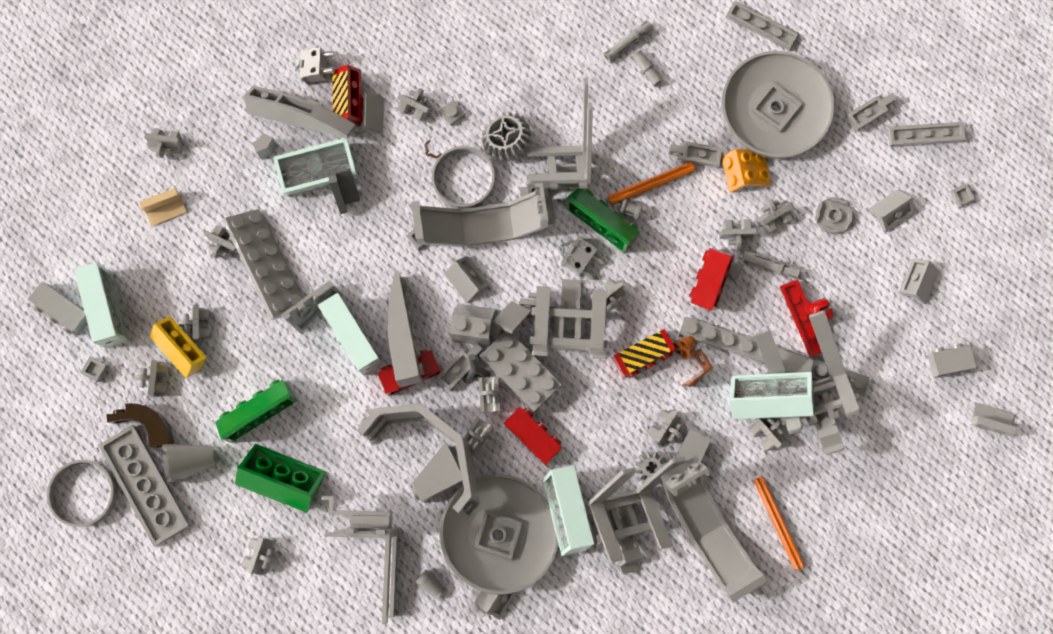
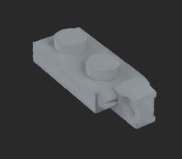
[846,93,897,132]
[668,141,722,168]
[436,344,483,391]

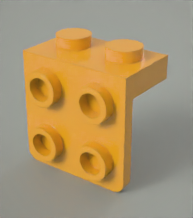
[721,149,771,192]

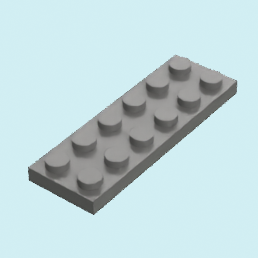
[223,209,303,321]
[98,425,191,547]

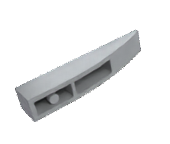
[244,86,356,138]
[388,271,424,387]

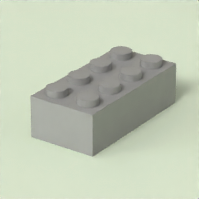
[480,331,562,414]

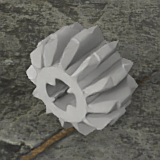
[634,451,666,482]

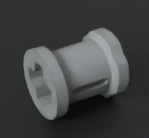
[619,199,642,221]

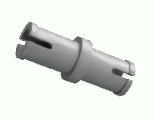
[632,50,663,87]

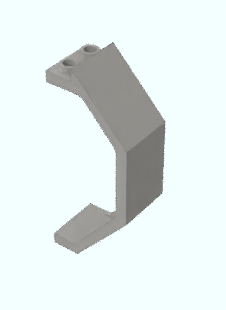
[411,183,556,247]
[357,403,480,519]
[661,455,767,602]

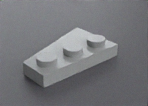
[281,281,341,334]

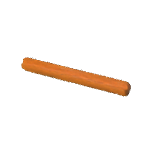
[608,162,695,205]
[754,476,805,570]

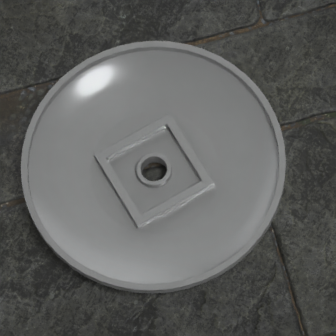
[721,51,834,159]
[439,474,558,595]

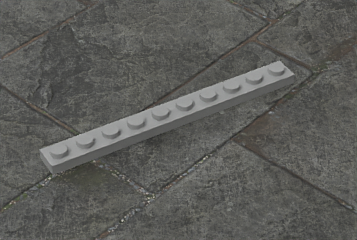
[679,317,870,396]

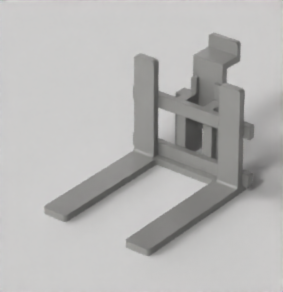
[520,78,593,197]
[530,279,609,359]
[755,311,861,455]
[585,456,686,575]
[321,496,399,624]

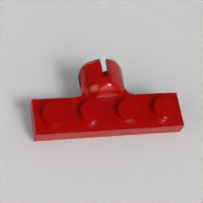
[779,279,834,357]

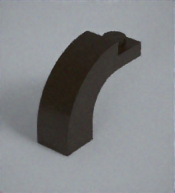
[106,403,174,448]

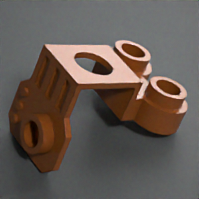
[673,335,713,387]

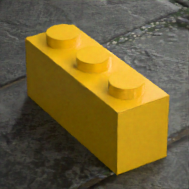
[150,316,207,378]

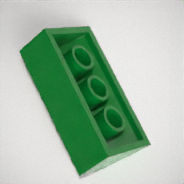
[565,188,640,253]
[215,379,298,443]
[235,444,326,513]

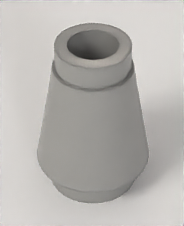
[415,569,445,599]

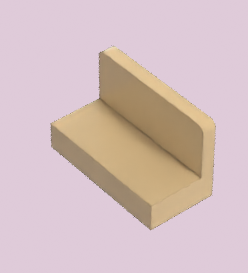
[139,188,187,226]

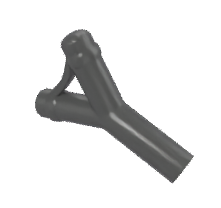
[463,354,491,384]

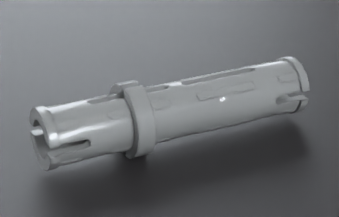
[603,20,653,63]
[742,250,801,279]

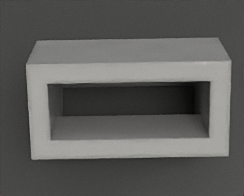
[252,133,277,159]

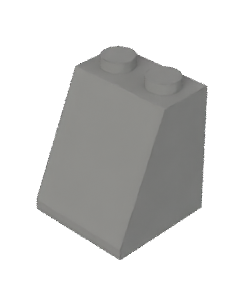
[449,304,496,346]
[411,443,463,503]

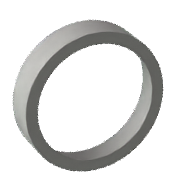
[432,146,495,209]
[47,460,118,527]

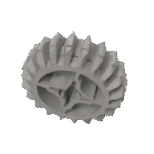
[481,112,531,161]

